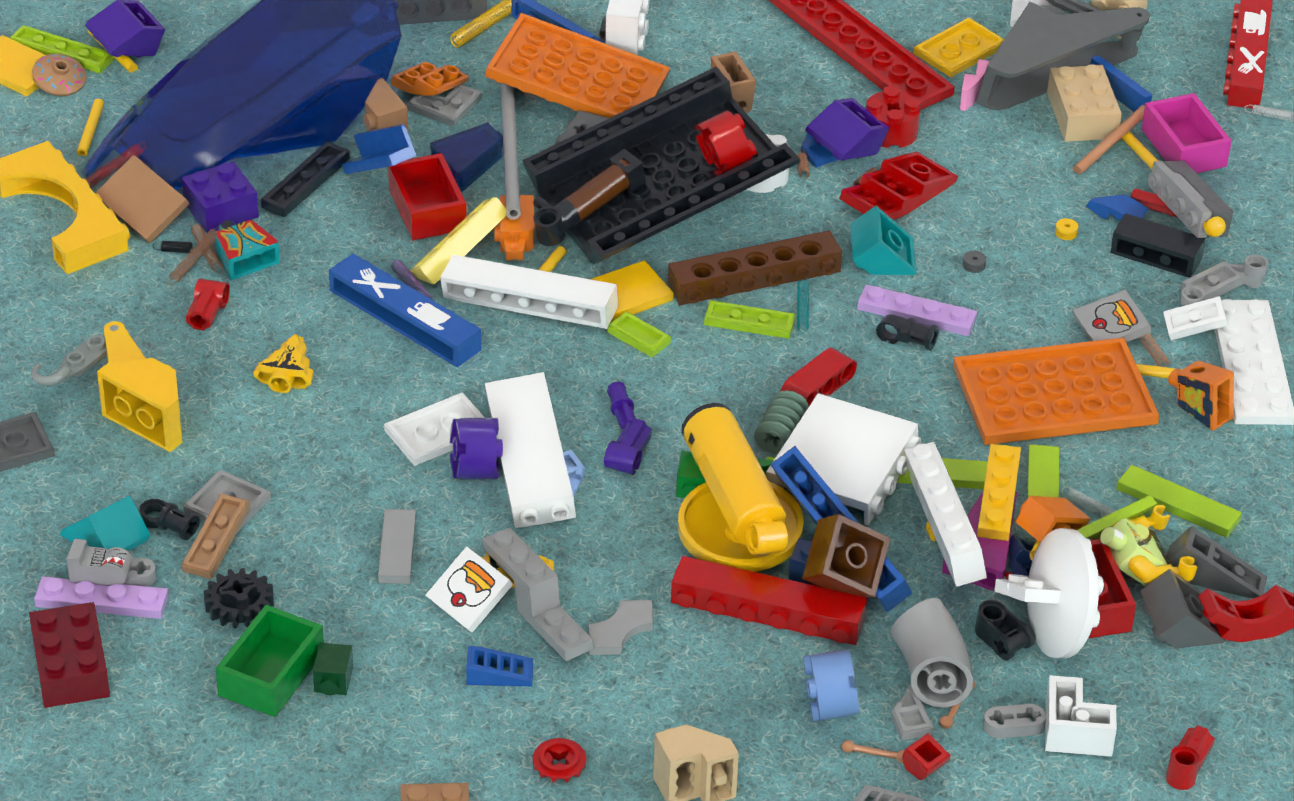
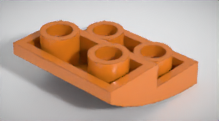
[391,62,469,96]

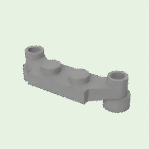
[1180,255,1268,306]

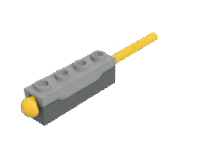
[1121,131,1233,238]

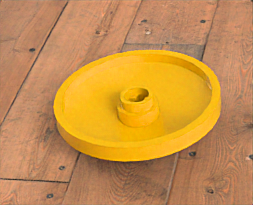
[678,482,804,572]

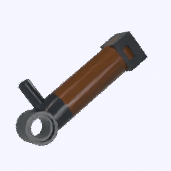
[533,149,646,246]

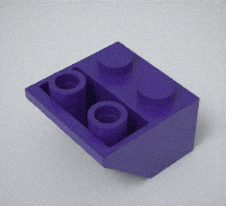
[85,0,166,58]
[805,98,889,161]

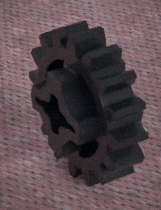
[204,568,274,629]

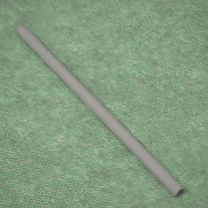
[500,83,521,220]

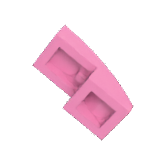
[960,59,989,111]

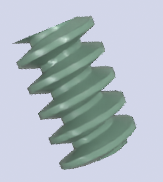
[754,390,809,454]

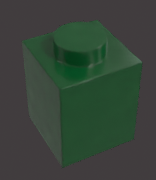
[313,642,353,695]

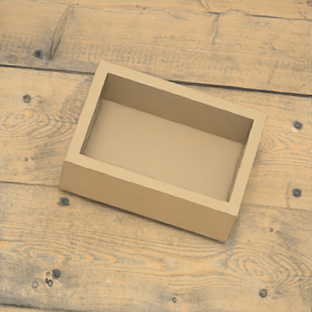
[1047,65,1122,142]

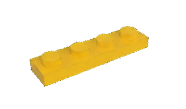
[977,443,1021,541]

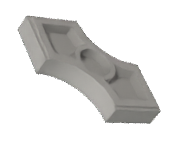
[589,600,653,655]

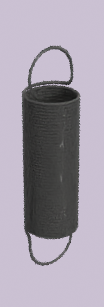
[599,17,606,41]

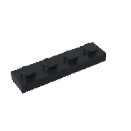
[261,141,350,217]

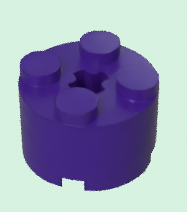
[450,418,503,479]

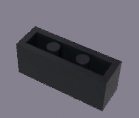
[1110,213,1206,278]

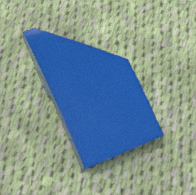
[1086,195,1149,221]

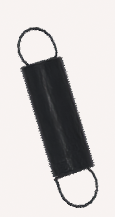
[153,241,201,253]

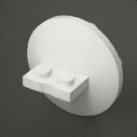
[995,528,1104,659]

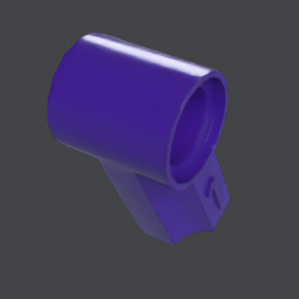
[604,419,652,475]

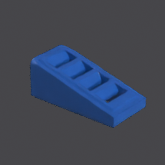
[466,646,533,687]

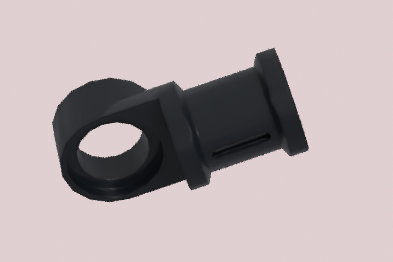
[876,314,939,351]
[139,499,200,540]

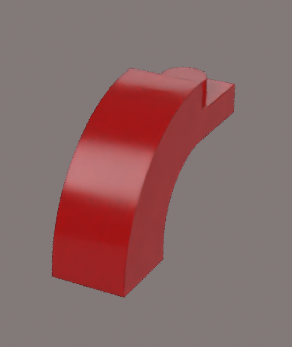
[1198,584,1294,642]

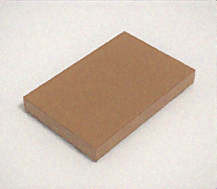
[95,155,190,243]

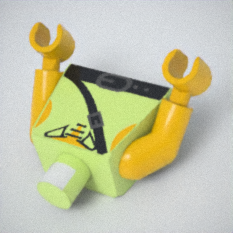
[1100,505,1197,586]

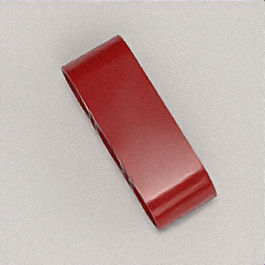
[780,347,857,406]

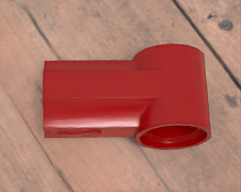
[186,278,230,331]
[1166,725,1215,790]

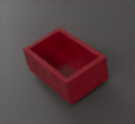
[29,602,110,708]

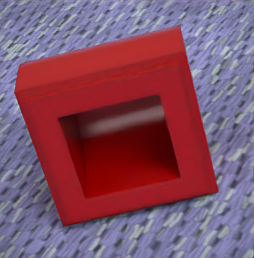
[902,733,951,780]

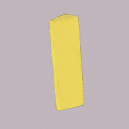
[410,197,507,284]

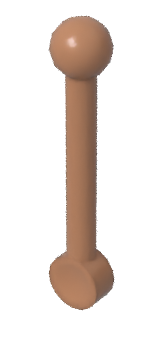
[940,680,975,729]
[841,740,904,763]

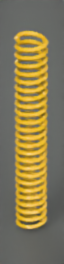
[450,0,512,48]

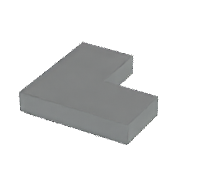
[407,84,482,127]

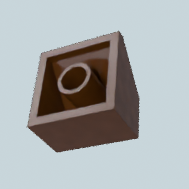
[802,514,890,598]

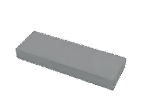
[378,509,416,584]

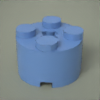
[803,650,859,722]

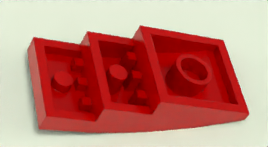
[839,151,958,220]

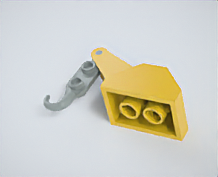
[31,321,183,452]

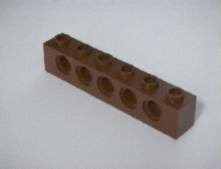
[668,230,842,306]

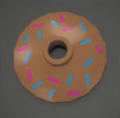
[32,54,86,96]

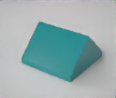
[60,495,150,551]

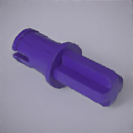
[607,381,636,429]

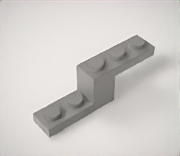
[482,528,594,661]

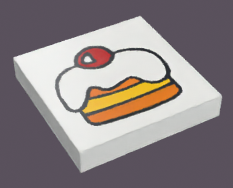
[426,546,513,633]

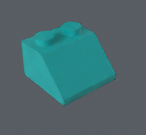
[850,206,917,275]

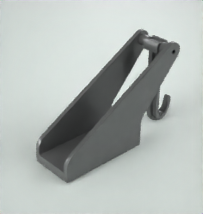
[976,0,1150,110]

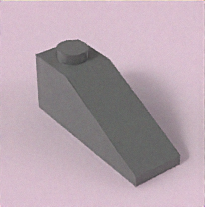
[1167,526,1267,599]

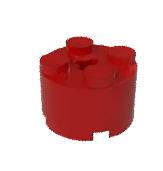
[866,86,921,148]
[695,111,757,176]

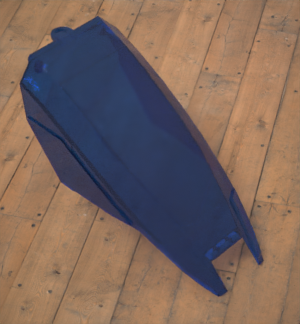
[82,0,402,190]

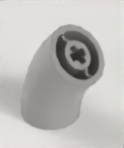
[890,598,973,708]

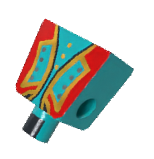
[215,220,280,280]

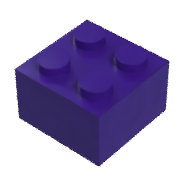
[182,161,259,233]

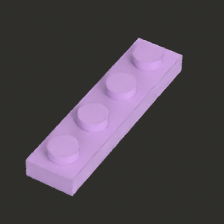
[857,285,977,336]
[34,577,168,619]

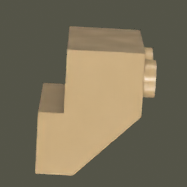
[653,725,739,801]

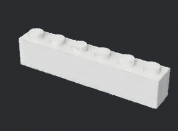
[440,255,618,329]
[905,442,987,587]

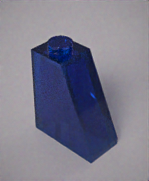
[430,122,503,192]

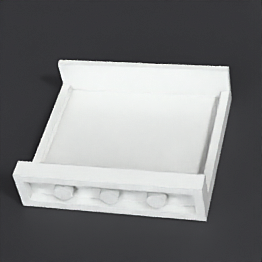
[766,393,921,526]

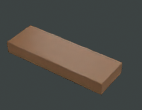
[181,493,250,579]

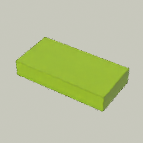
[607,311,671,357]

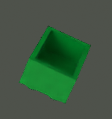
[215,605,324,717]

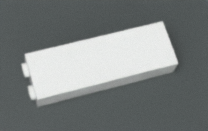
[485,372,576,528]

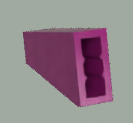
[942,490,1017,594]

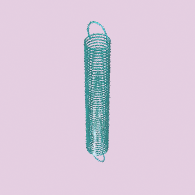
[797,277,809,334]

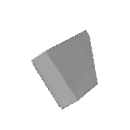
[891,685,934,741]

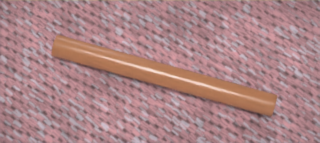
[1073,105,1145,175]

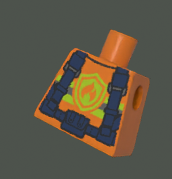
[1168,361,1234,431]

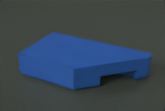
[801,133,839,168]

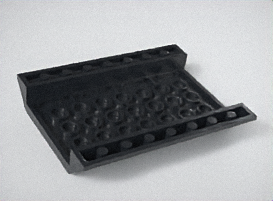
[522,67,800,264]

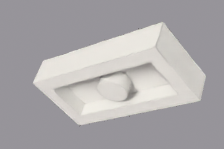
[1163,296,1228,340]

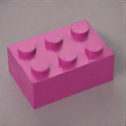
[1141,93,1232,173]

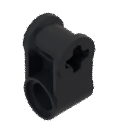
[975,600,1034,661]

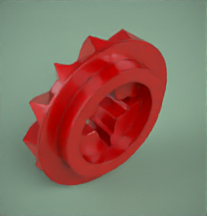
[533,738,586,783]

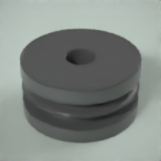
[963,251,986,273]

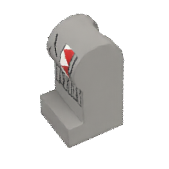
[66,539,133,585]

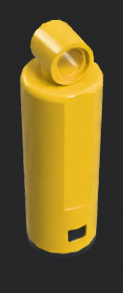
[681,403,788,555]

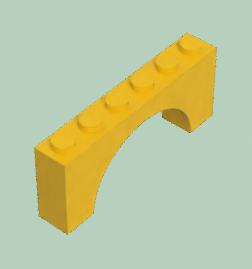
[0,141,130,274]

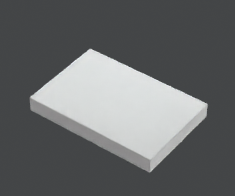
[384,392,485,466]

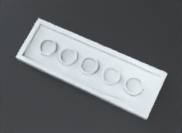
[1214,299,1294,425]

